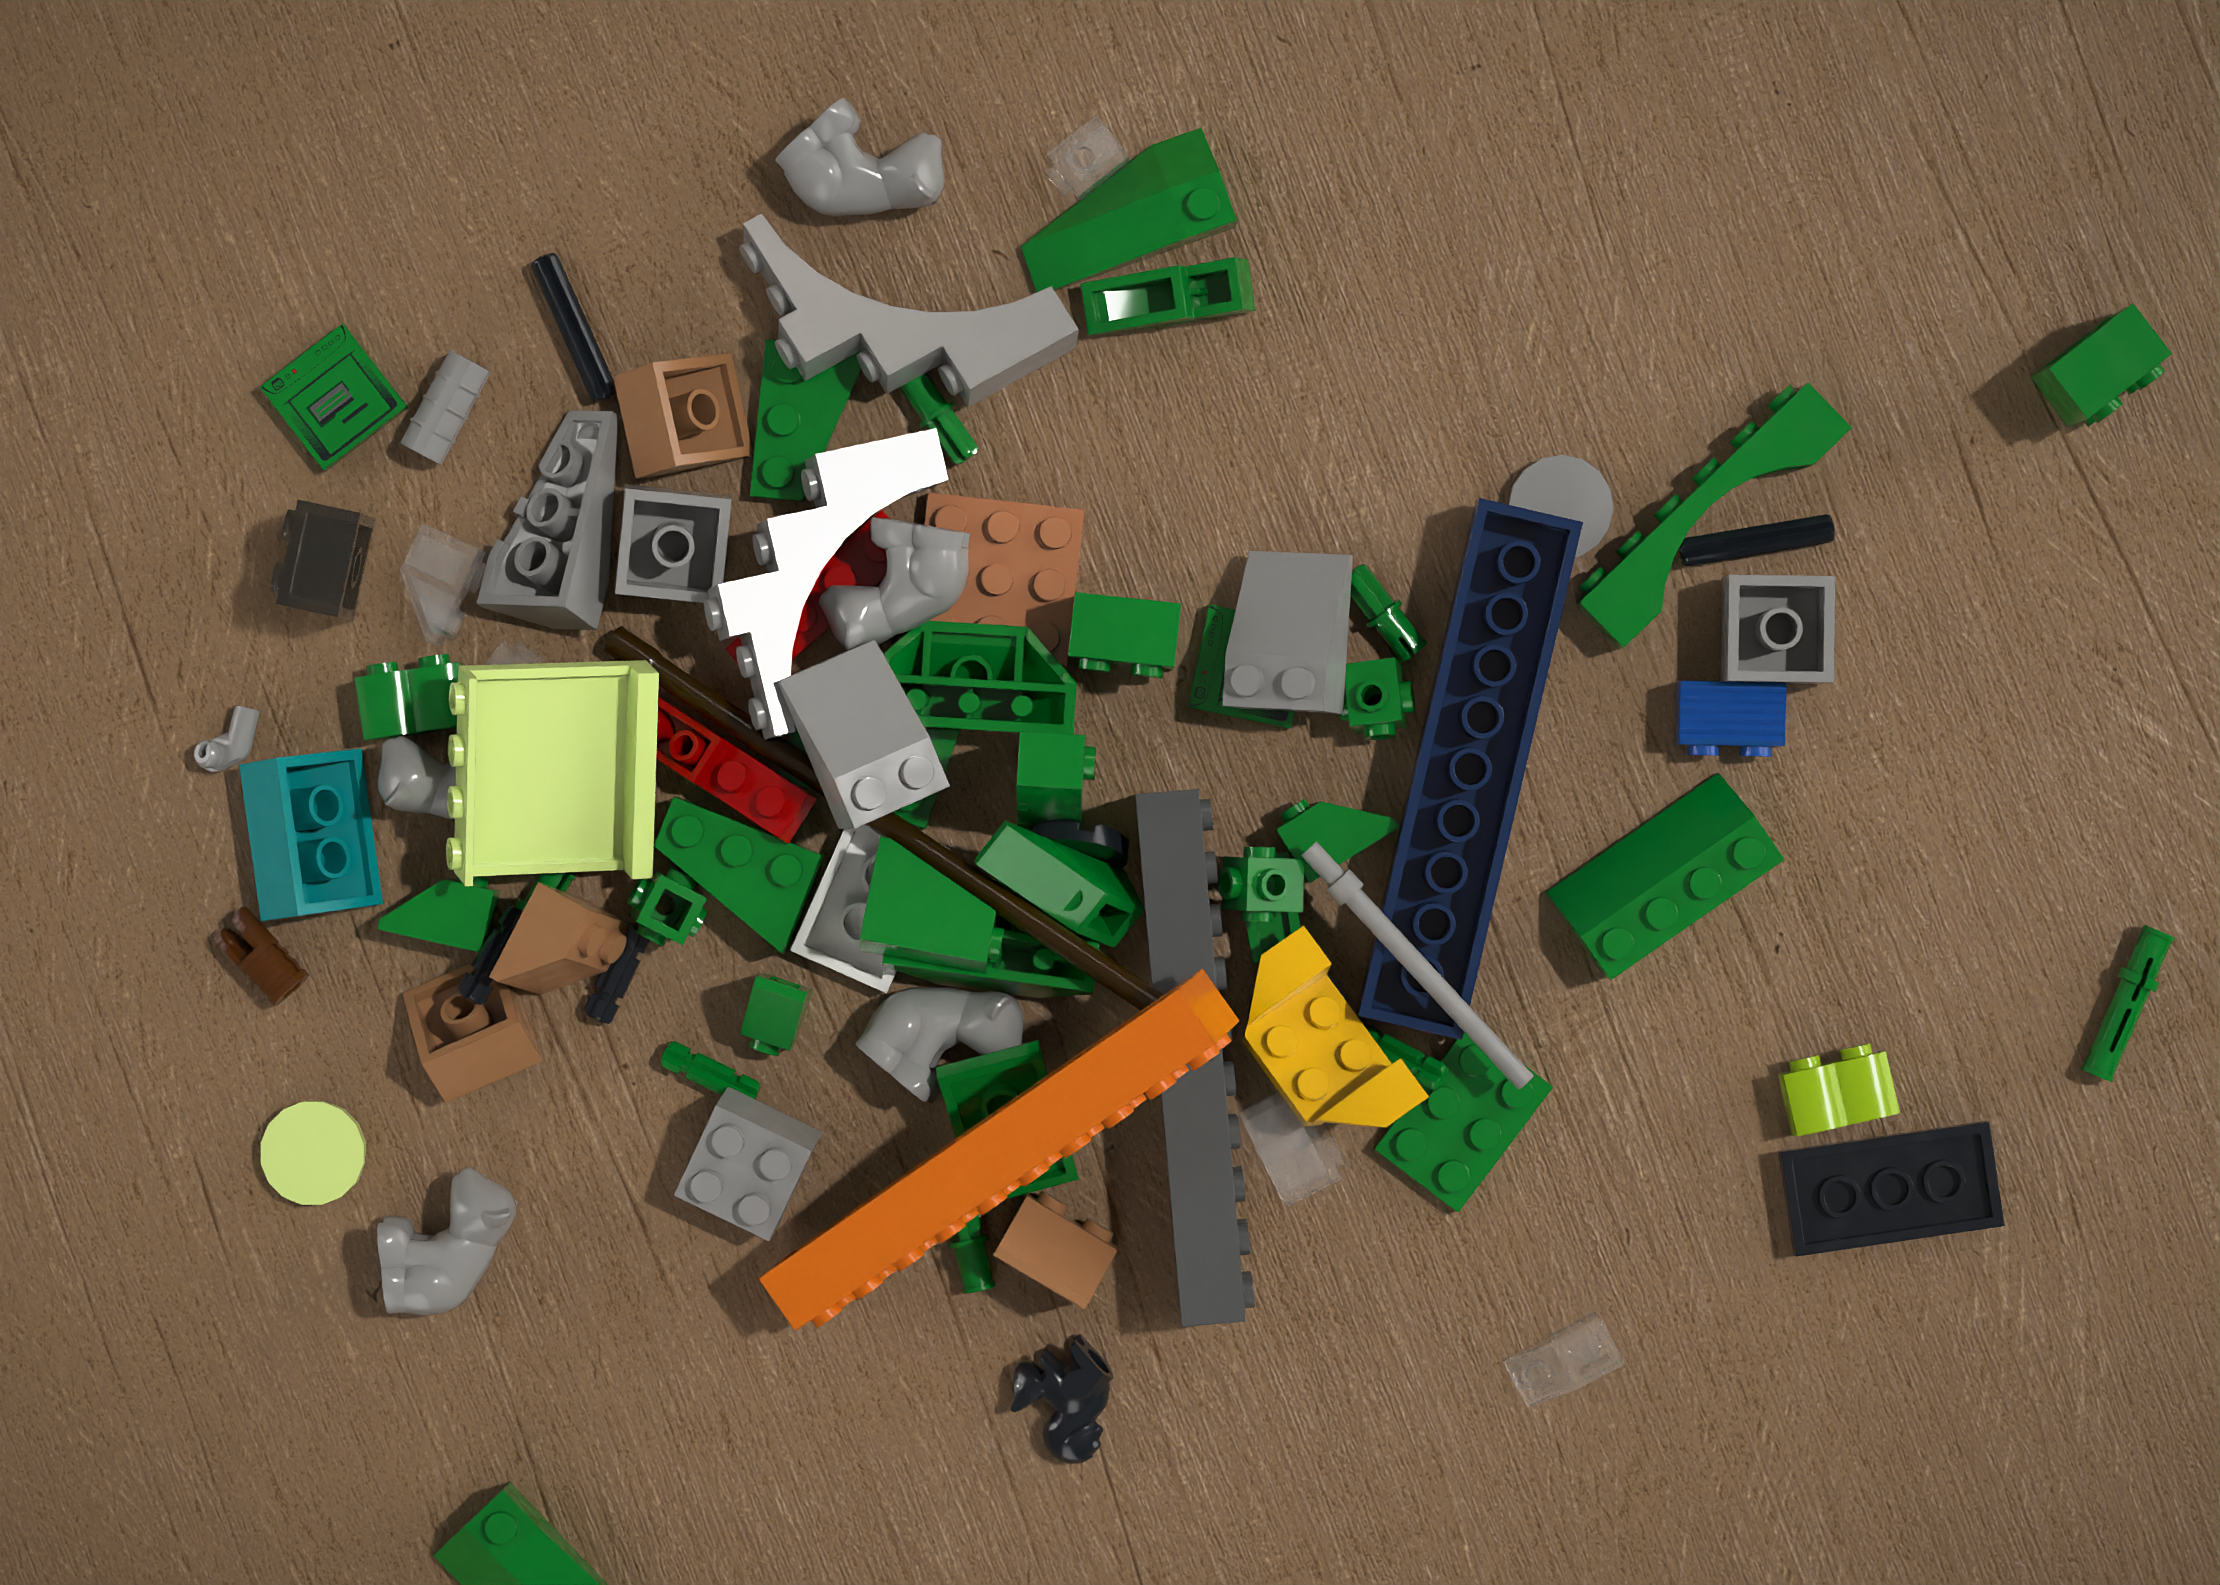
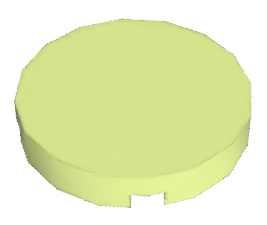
[261,1101,366,1205]

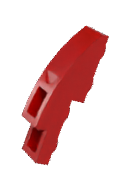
[656,696,817,844]

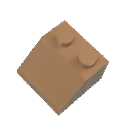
[613,353,754,479]
[489,882,630,995]
[402,963,542,1103]
[993,1191,1118,1310]

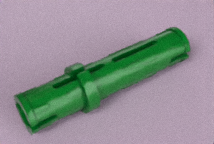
[2081,924,2175,1082]

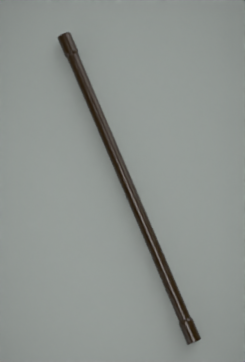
[604,626,1220,1061]

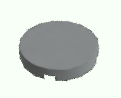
[1508,455,1614,557]

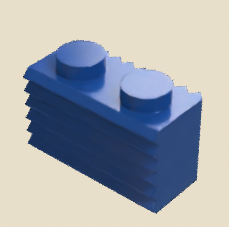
[1675,681,1787,757]

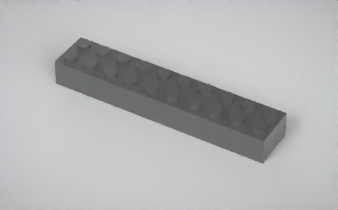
[1135,789,1255,1327]

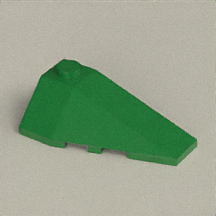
[1021,128,1237,292]
[433,1482,608,1585]

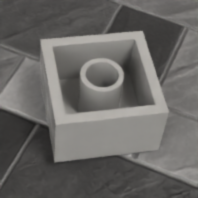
[615,484,732,603]
[1720,575,1836,684]
[674,1087,823,1241]

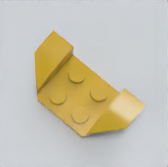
[1242,926,1429,1128]

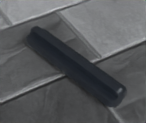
[531,253,617,402]
[1679,514,1835,566]

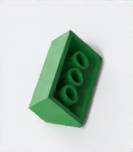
[1545,773,1785,980]

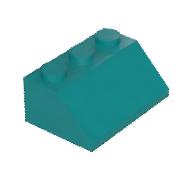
[239,748,383,921]

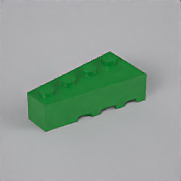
[1016,731,1096,830]

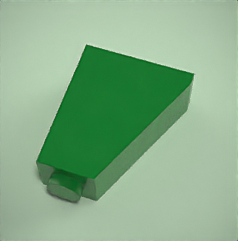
[859,836,1004,974]

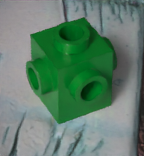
[1339,657,1415,740]
[1218,847,1304,922]
[627,867,707,947]

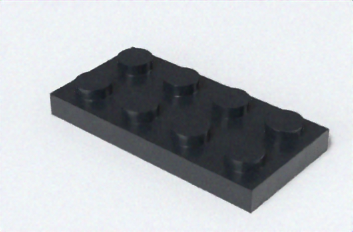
[1778,1121,2005,1257]

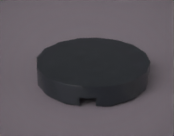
[1028,820,1129,869]

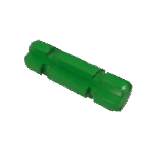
[1363,1023,1449,1091]
[660,1041,761,1099]

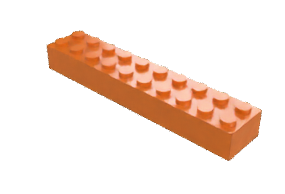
[759,968,1239,1331]

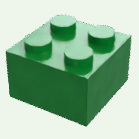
[2030,303,2172,427]
[1068,592,1181,679]

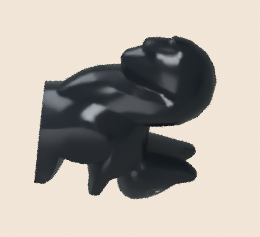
[1011,1334,1113,1464]

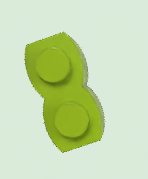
[1778,1043,1900,1137]

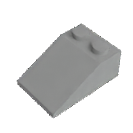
[1222,551,1353,714]
[777,640,950,829]

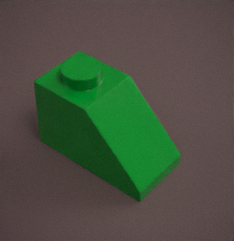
[1275,798,1399,883]
[377,876,500,952]
[740,973,813,1057]

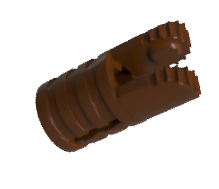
[213,906,309,1007]

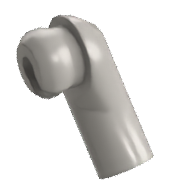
[194,705,260,772]

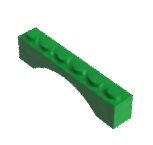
[1575,382,1852,649]

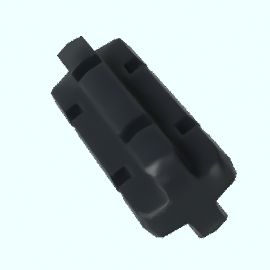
[457,906,523,1005]
[584,923,651,1024]

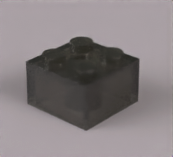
[270,499,375,621]

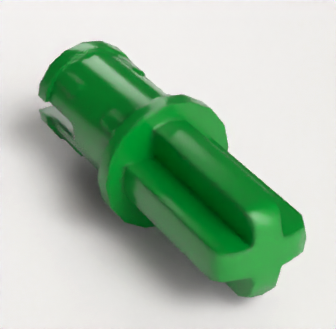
[898,373,978,466]
[1350,564,1427,663]
[948,1214,996,1294]

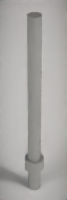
[1301,841,1534,1090]

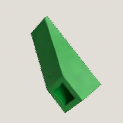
[974,821,1145,948]

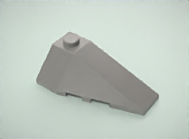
[476,411,618,630]

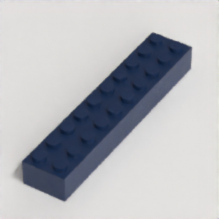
[1356,498,1583,1040]

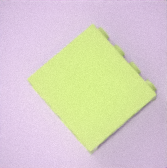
[446,660,659,887]

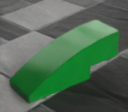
[1081,257,1256,336]

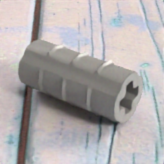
[400,350,491,465]

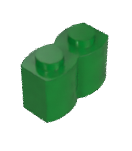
[355,654,464,741]

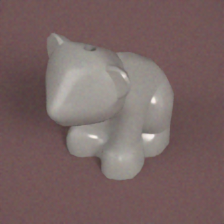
[775,97,945,217]
[818,517,970,651]
[378,736,456,820]
[855,987,1024,1104]
[377,1167,518,1316]

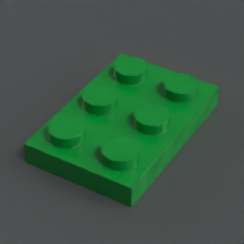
[1374,1032,1553,1212]
[936,1040,1079,1199]

